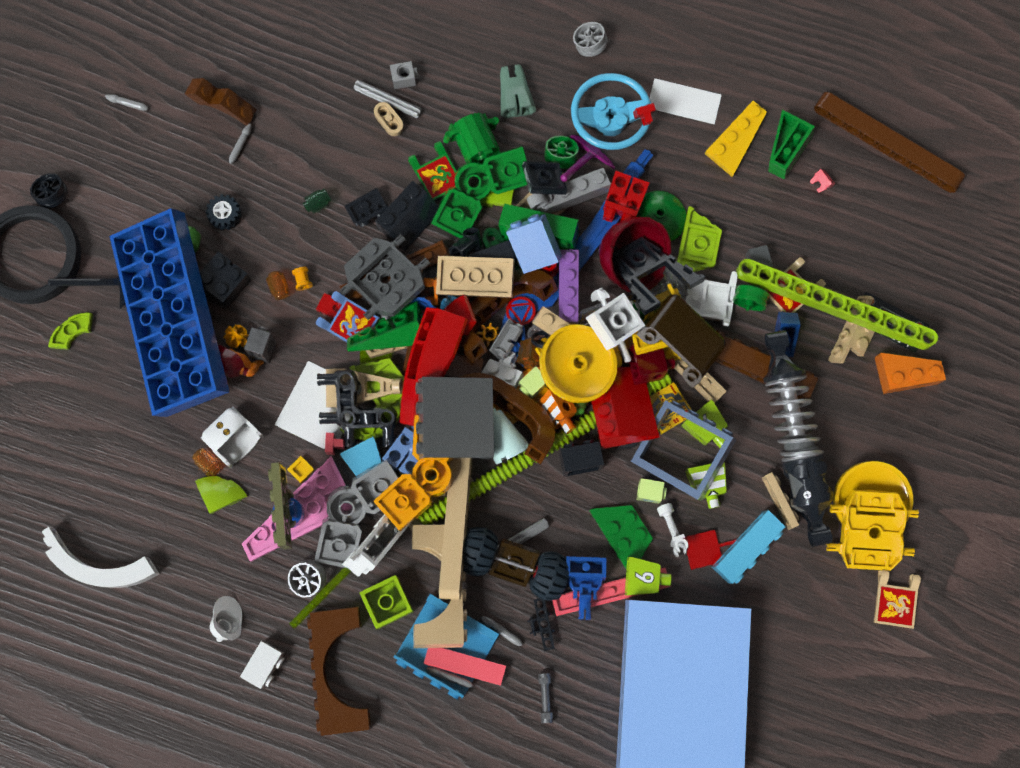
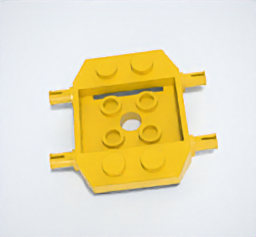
[826,490,919,571]

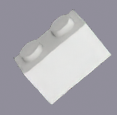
[240,641,285,689]

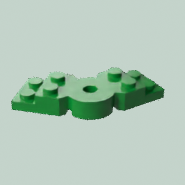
[431,146,527,239]

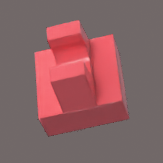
[810,169,835,193]
[325,433,345,455]

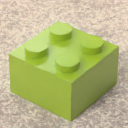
[359,575,414,630]

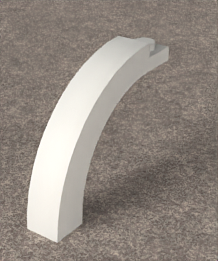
[42,527,159,588]

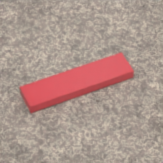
[424,648,506,686]

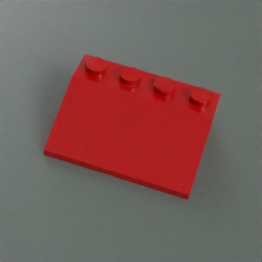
[591,367,659,449]

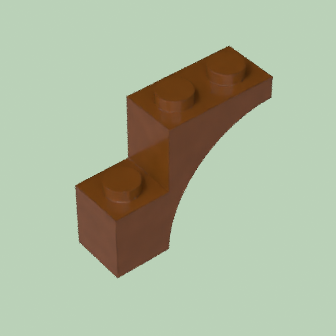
[185,78,257,125]

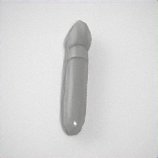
[105,94,149,111]
[229,124,252,164]
[482,616,523,646]
[427,667,473,688]

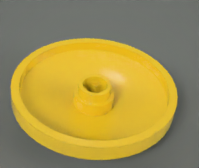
[539,324,617,403]
[833,461,913,537]

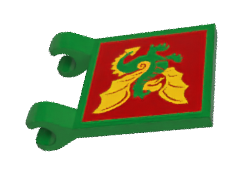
[408,141,457,201]

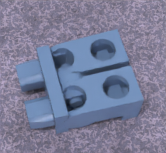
[382,426,418,475]

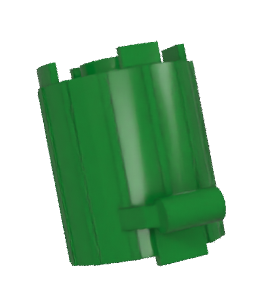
[443,113,500,163]

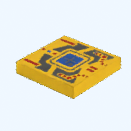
[650,382,691,435]

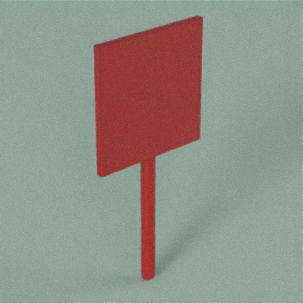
[685,529,737,570]

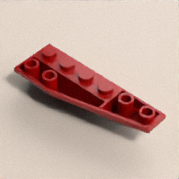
[400,307,468,426]

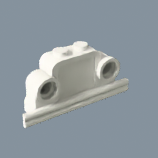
[342,514,410,577]

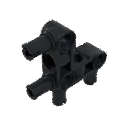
[317,369,397,447]

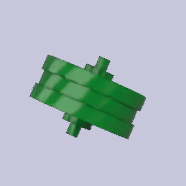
[544,136,579,169]
[732,285,770,311]

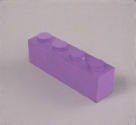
[559,250,579,325]

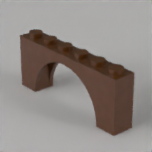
[307,607,371,736]

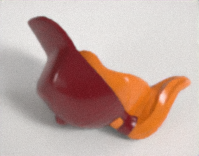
[218,345,264,378]

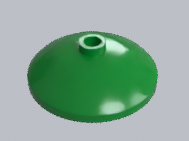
[636,191,686,242]

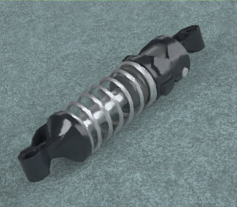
[763,330,834,547]

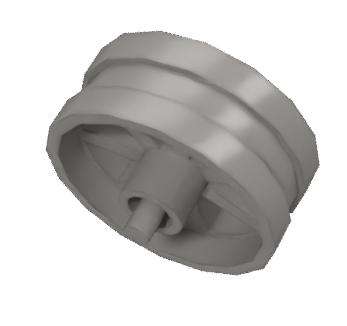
[573,22,608,57]
[287,559,326,598]

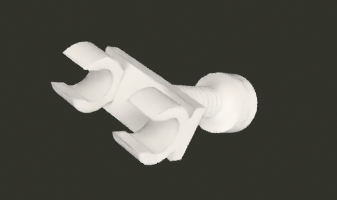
[657,503,688,557]

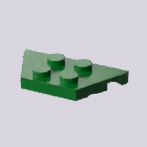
[589,505,653,570]

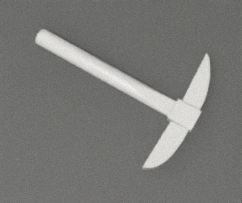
[591,288,632,363]

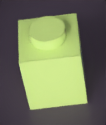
[519,366,547,399]
[636,478,667,504]

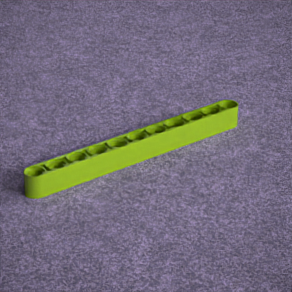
[736,259,938,350]

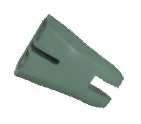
[500,64,536,118]

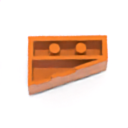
[875,353,946,394]

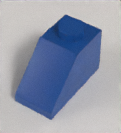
[775,312,800,357]

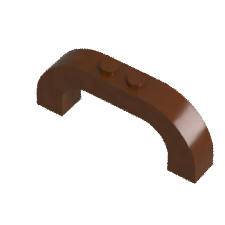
[459,269,558,363]
[459,373,555,465]

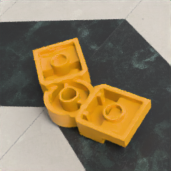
[373,415,454,532]

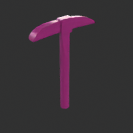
[560,135,615,182]

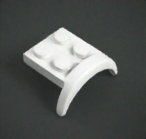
[685,271,738,326]

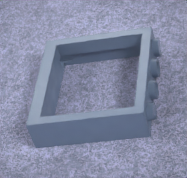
[631,400,736,501]

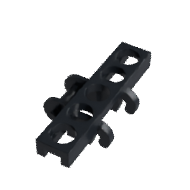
[527,598,556,651]

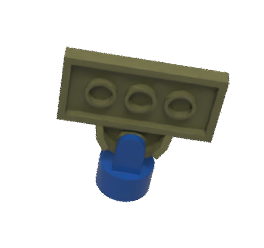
[268,462,305,550]

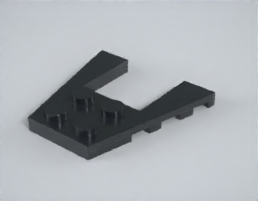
[612,237,705,316]

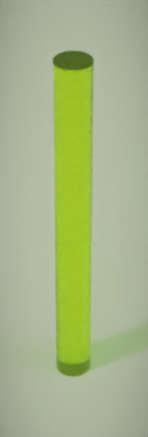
[289,568,351,629]

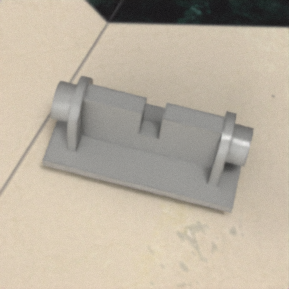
[489,318,523,360]

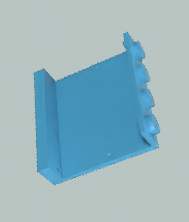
[394,594,499,700]

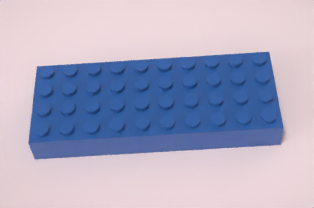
[110,208,229,417]

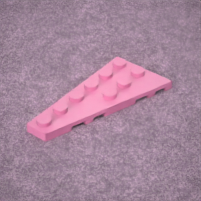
[242,456,352,562]

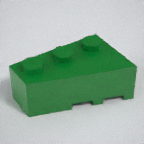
[768,110,815,180]

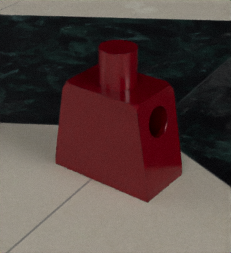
[628,343,675,385]

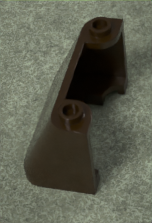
[636,294,726,388]

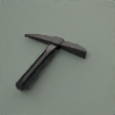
[48,277,125,309]

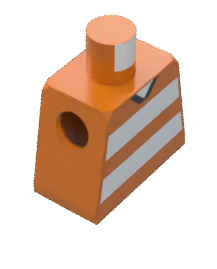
[538,389,577,434]

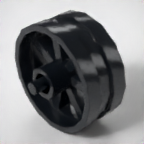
[30,173,68,209]

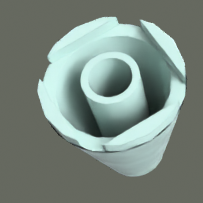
[493,408,529,464]

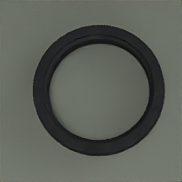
[0,205,81,304]

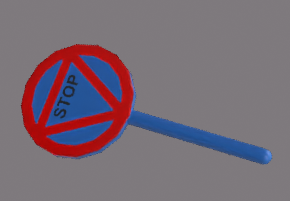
[506,297,536,361]

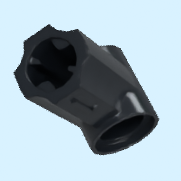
[449,227,482,257]

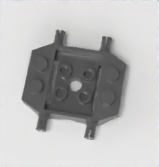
[339,234,430,321]

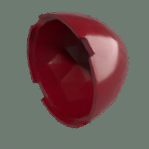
[599,217,671,292]

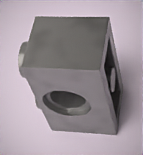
[244,327,276,363]

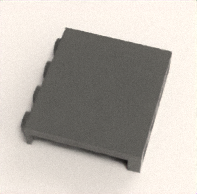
[415,377,494,459]

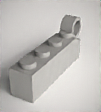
[527,168,611,214]

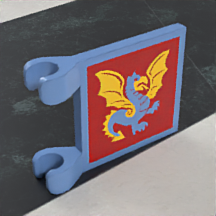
[316,291,379,342]

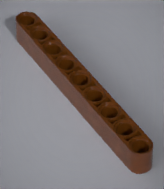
[814,92,965,193]

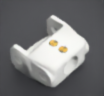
[200,407,264,468]

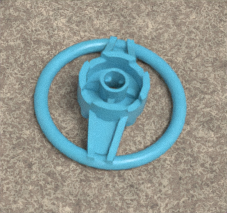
[571,73,652,150]

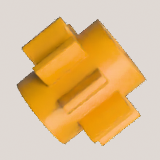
[477,323,499,347]
[224,324,249,348]

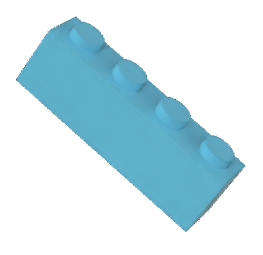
[712,510,785,584]

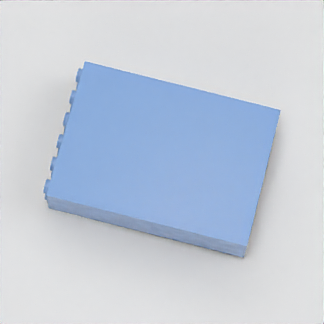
[616,600,751,768]

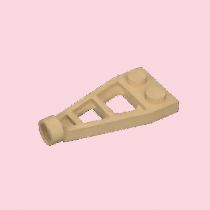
[326,369,403,408]

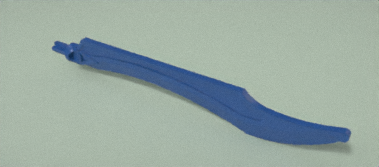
[500,149,653,360]

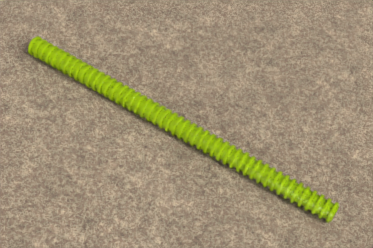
[418,372,671,525]

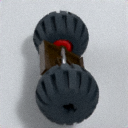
[462,527,571,601]

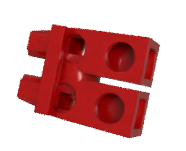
[603,171,649,222]

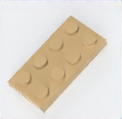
[436,256,515,298]

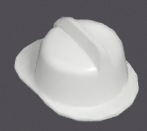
[210,596,242,642]

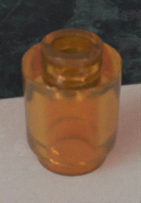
[266,271,290,301]
[192,448,221,476]

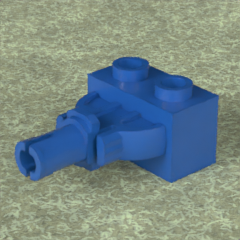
[566,556,606,620]

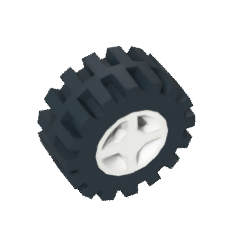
[206,194,242,231]

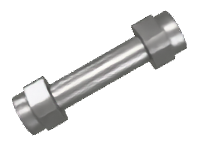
[538,673,553,723]

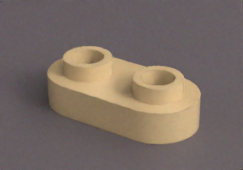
[374,102,404,136]

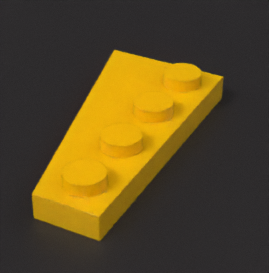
[705,101,767,177]

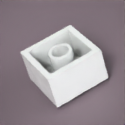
[586,293,645,350]

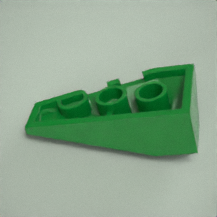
[347,301,423,352]

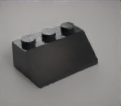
[375,181,439,251]

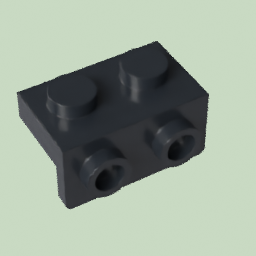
[344,188,388,227]

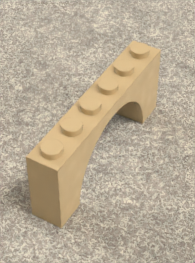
[412,525,467,648]

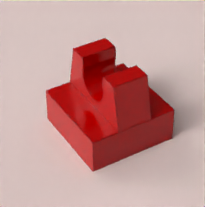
[633,103,656,126]

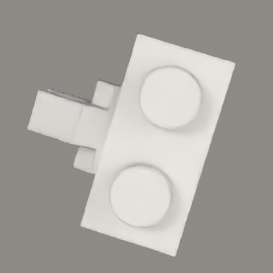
[481,351,524,389]

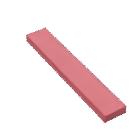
[552,568,671,616]

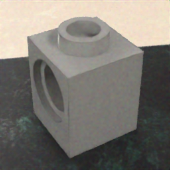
[390,61,418,90]

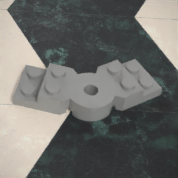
[314,459,398,568]

